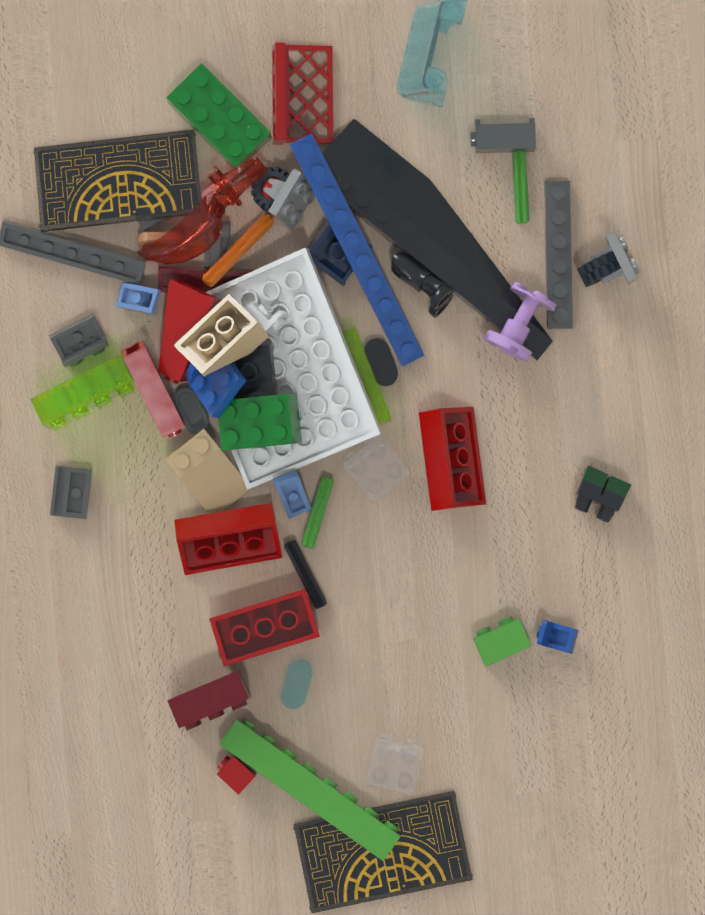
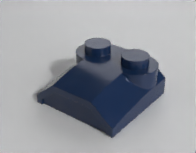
[307,221,373,286]

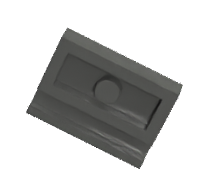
[50,466,92,519]

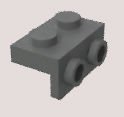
[49,313,109,367]

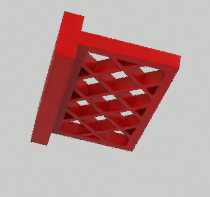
[272,42,333,145]

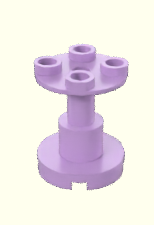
[484,282,556,362]

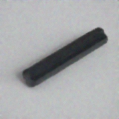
[284,540,327,609]

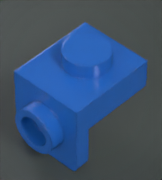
[536,620,579,654]

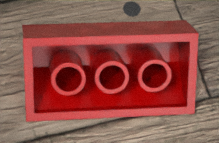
[419,407,487,511]
[174,502,282,575]

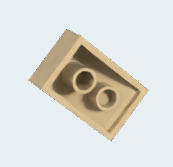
[174,294,269,376]
[165,429,251,514]

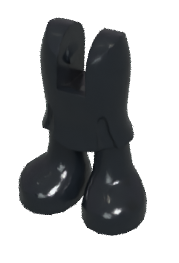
[391,252,455,318]

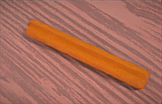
[202,213,274,287]

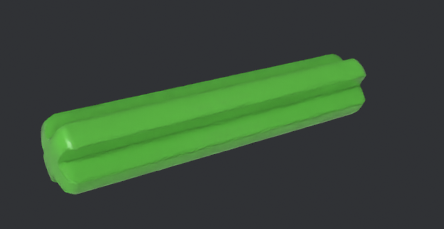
[513,151,529,224]
[302,476,334,549]

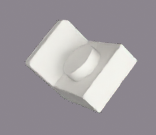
[245,303,288,332]

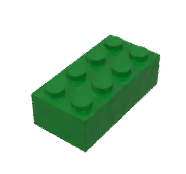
[166,63,272,172]

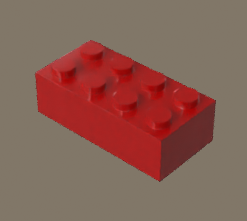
[209,589,320,666]

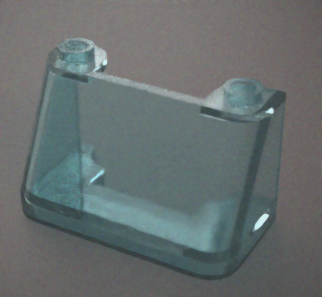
[397,0,467,107]

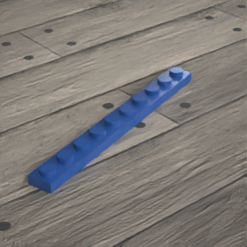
[289,133,424,367]

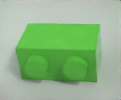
[473,616,531,666]

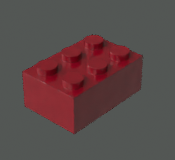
[167,669,251,731]

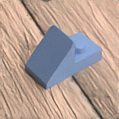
[116,282,161,317]
[273,469,312,518]

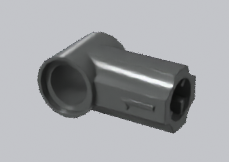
[204,220,231,268]

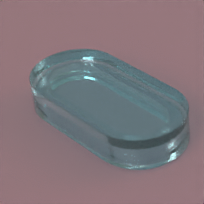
[281,660,313,709]

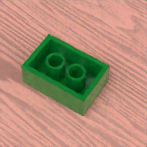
[218,393,302,451]

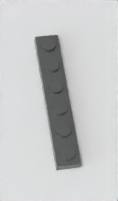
[545,181,573,330]
[0,220,147,285]

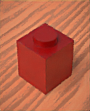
[216,755,256,795]

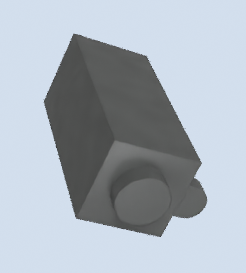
[470,118,536,154]

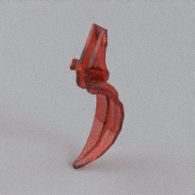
[137,156,269,264]

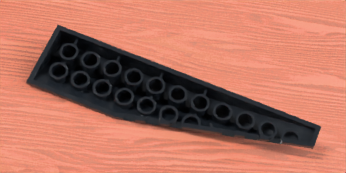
[322,119,553,360]

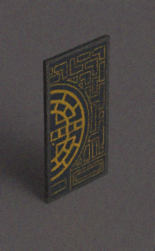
[33,129,204,232]
[293,790,473,913]

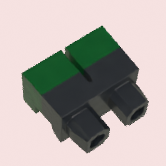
[574,465,632,523]

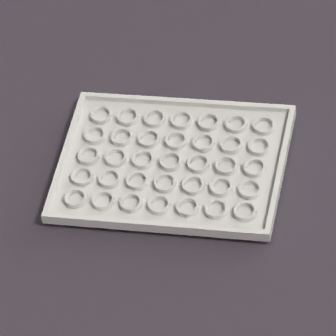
[206,248,383,490]

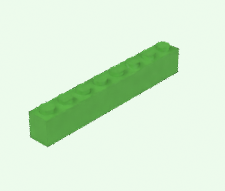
[219,718,401,861]

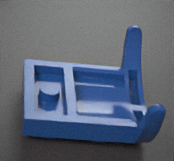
[186,362,246,418]

